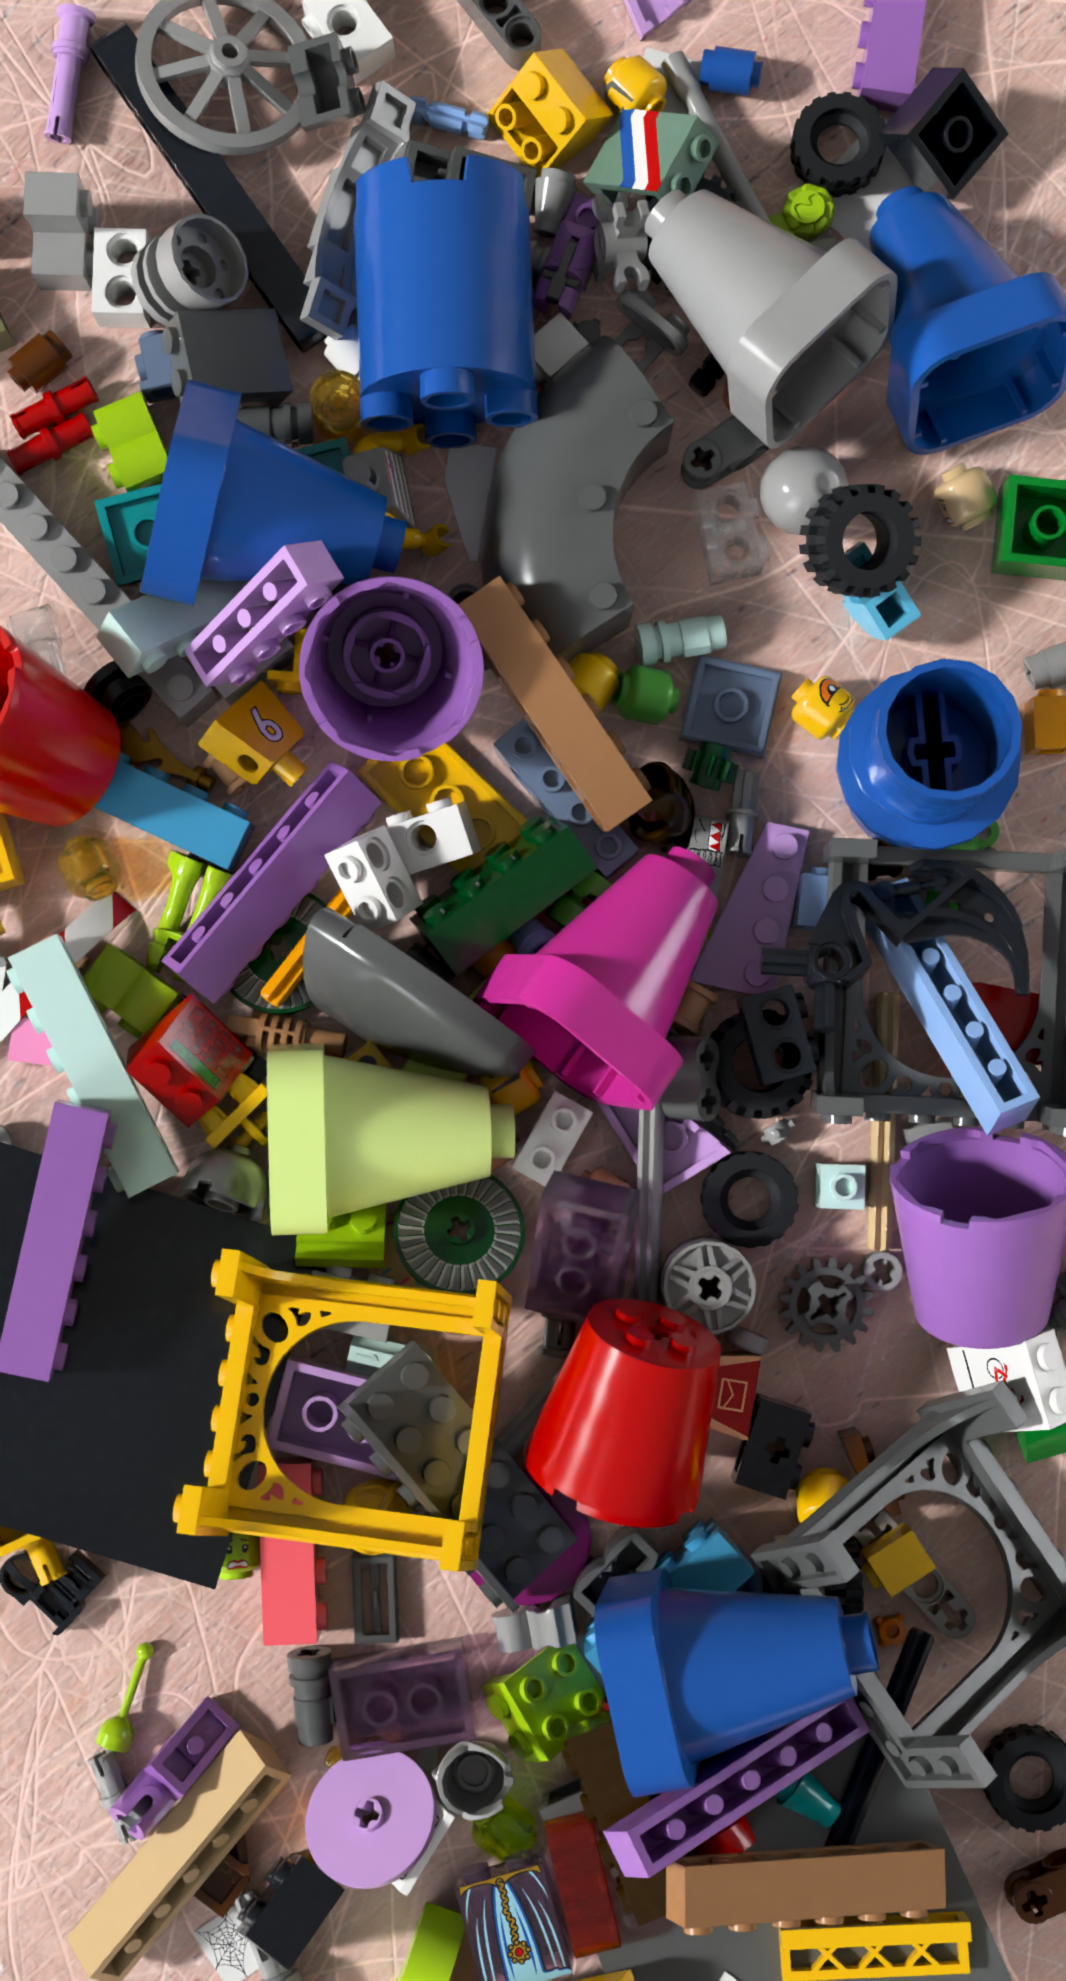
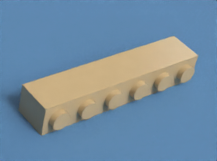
[67,1730,292,1981]

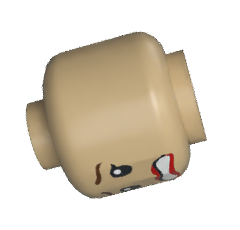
[934,462,998,531]

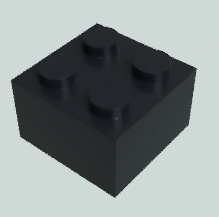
[878,67,1009,199]
[236,1853,345,1971]

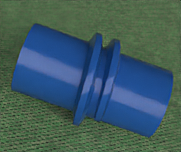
[836,659,1022,851]

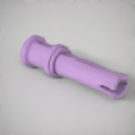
[44,4,96,144]

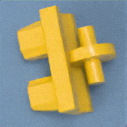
[198,1072,268,1149]

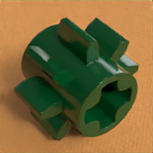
[681,741,739,792]

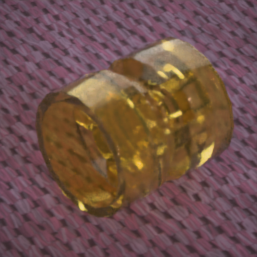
[309,370,366,443]

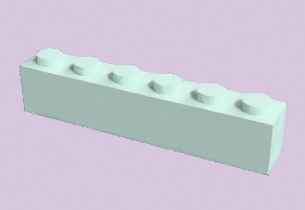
[6,934,180,1198]

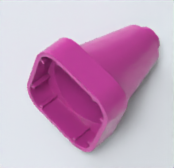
[473,847,718,1110]

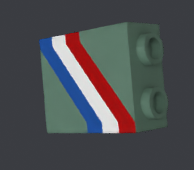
[583,109,719,206]

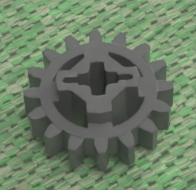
[777,1256,874,1353]

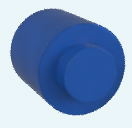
[699,46,763,97]

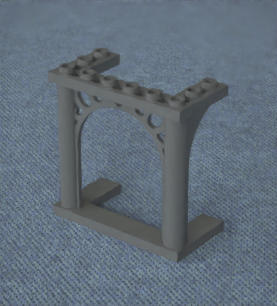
[810,837,1066,1137]
[750,1380,1066,1789]

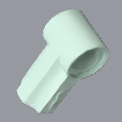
[346,1335,435,1376]

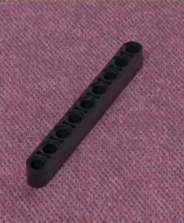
[88,22,327,354]

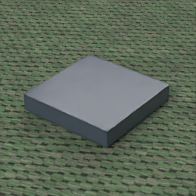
[679,655,782,758]

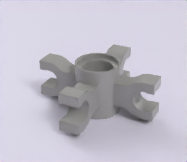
[591,192,650,293]

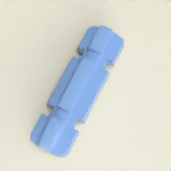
[410,96,489,140]

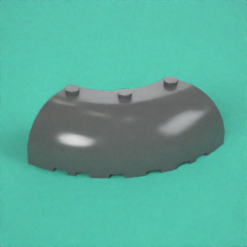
[481,335,674,664]

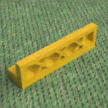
[778,1911,972,1981]

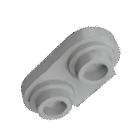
[614,288,690,373]

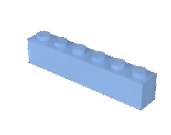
[865,877,1040,1136]

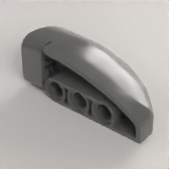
[303,907,535,1077]

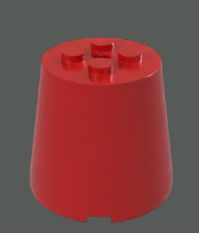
[0,625,120,827]
[524,1299,721,1528]

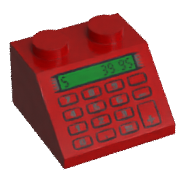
[126,993,253,1128]

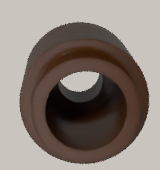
[7,330,73,394]

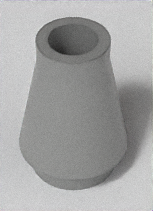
[533,168,577,238]

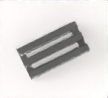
[352,1552,400,1644]

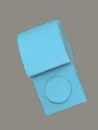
[842,542,921,641]

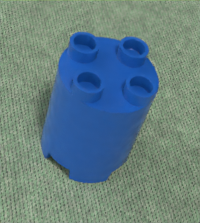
[354,154,538,449]

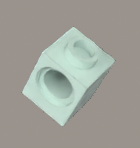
[814,1163,866,1210]

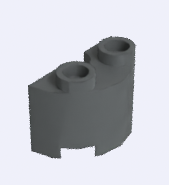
[287,32,366,132]

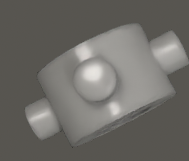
[760,1118,796,1146]

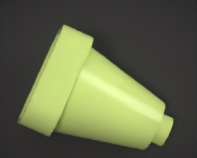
[267,1043,515,1236]

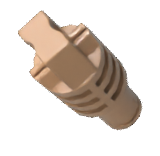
[226,1010,348,1059]

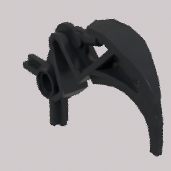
[760,859,1030,1034]

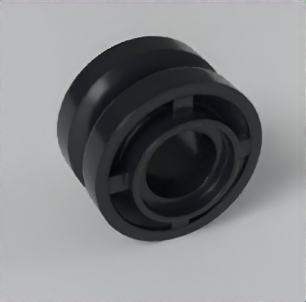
[83,661,152,727]

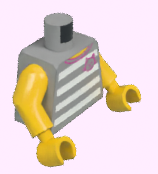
[342,423,451,557]

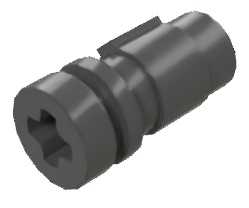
[236,402,313,446]
[287,1646,337,1746]

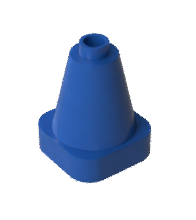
[869,186,1066,455]
[140,379,407,606]
[594,1567,879,1797]

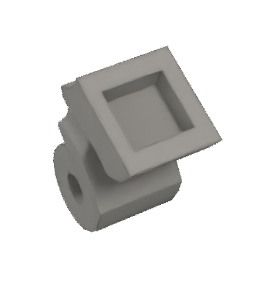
[491,1593,579,1653]

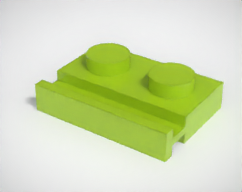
[295,1204,387,1268]

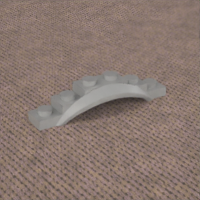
[299,80,416,340]

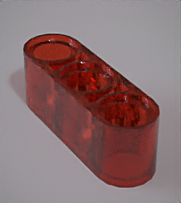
[544,1811,622,1959]

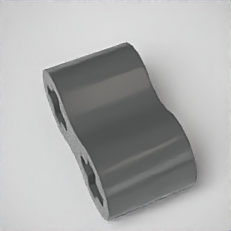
[661,1035,721,1122]

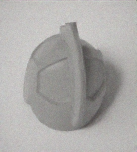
[431,1740,514,1821]

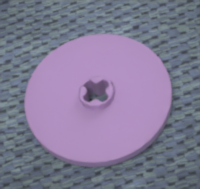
[305,1748,437,1889]

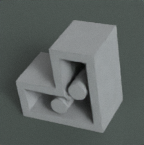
[23,172,101,291]

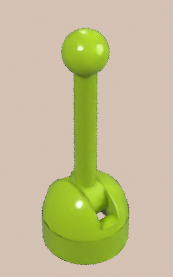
[95,1642,154,1753]

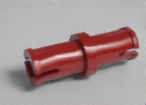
[10,375,99,440]
[6,412,95,476]

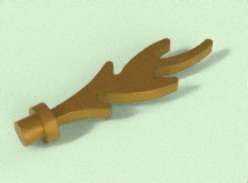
[119,722,216,794]

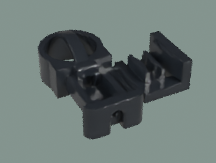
[0,1549,106,1636]

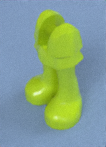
[146,850,235,983]

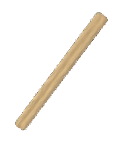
[867,992,900,1251]

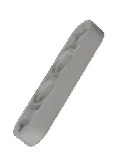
[854,1509,976,1639]

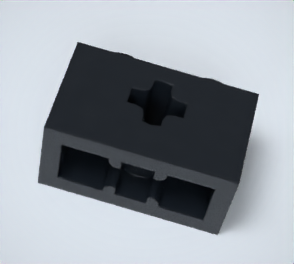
[731,1393,815,1500]

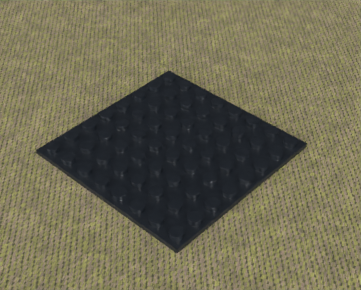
[0,1142,317,1589]

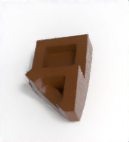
[193,1833,250,1918]

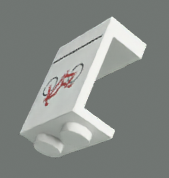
[946,1329,1066,1432]

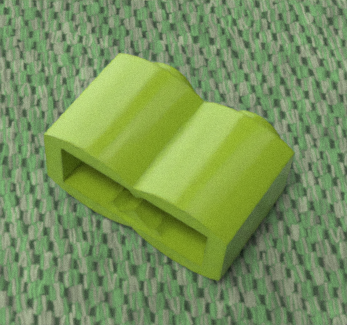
[91,391,169,492]
[83,943,184,1039]

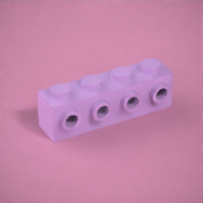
[184,540,344,687]

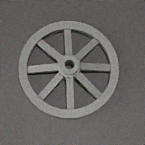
[135,0,307,156]

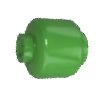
[612,665,679,725]

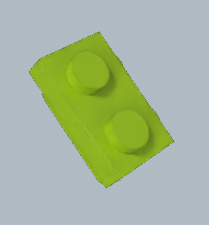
[480,1644,606,1763]

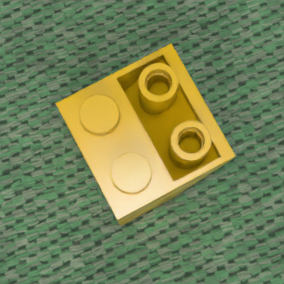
[487,48,614,178]

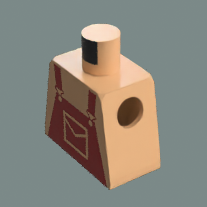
[710,1351,761,1441]

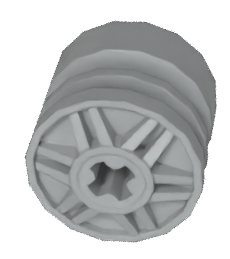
[131,213,249,326]
[660,1237,756,1335]

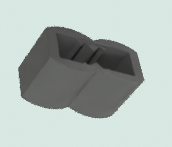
[573,1526,658,1617]

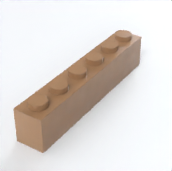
[458,576,653,832]
[666,1840,946,1936]

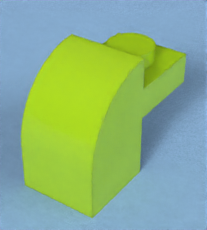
[396,1901,468,1981]

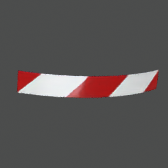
[0,888,135,1043]

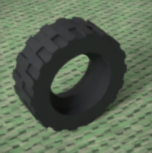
[790,92,886,197]
[700,1151,799,1248]
[982,1723,1066,1833]

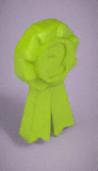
[768,183,836,239]

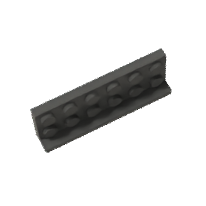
[337,1340,578,1613]

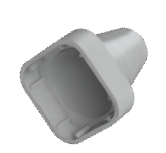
[644,189,897,449]

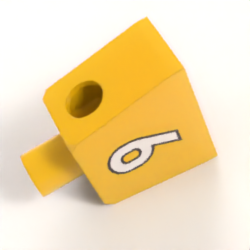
[197,680,308,787]

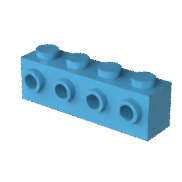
[94,752,256,873]

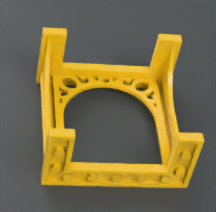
[173,1248,513,1572]

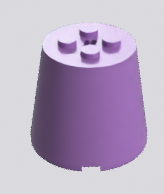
[299,576,484,762]
[890,1127,1066,1349]

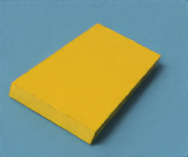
[356,742,528,873]

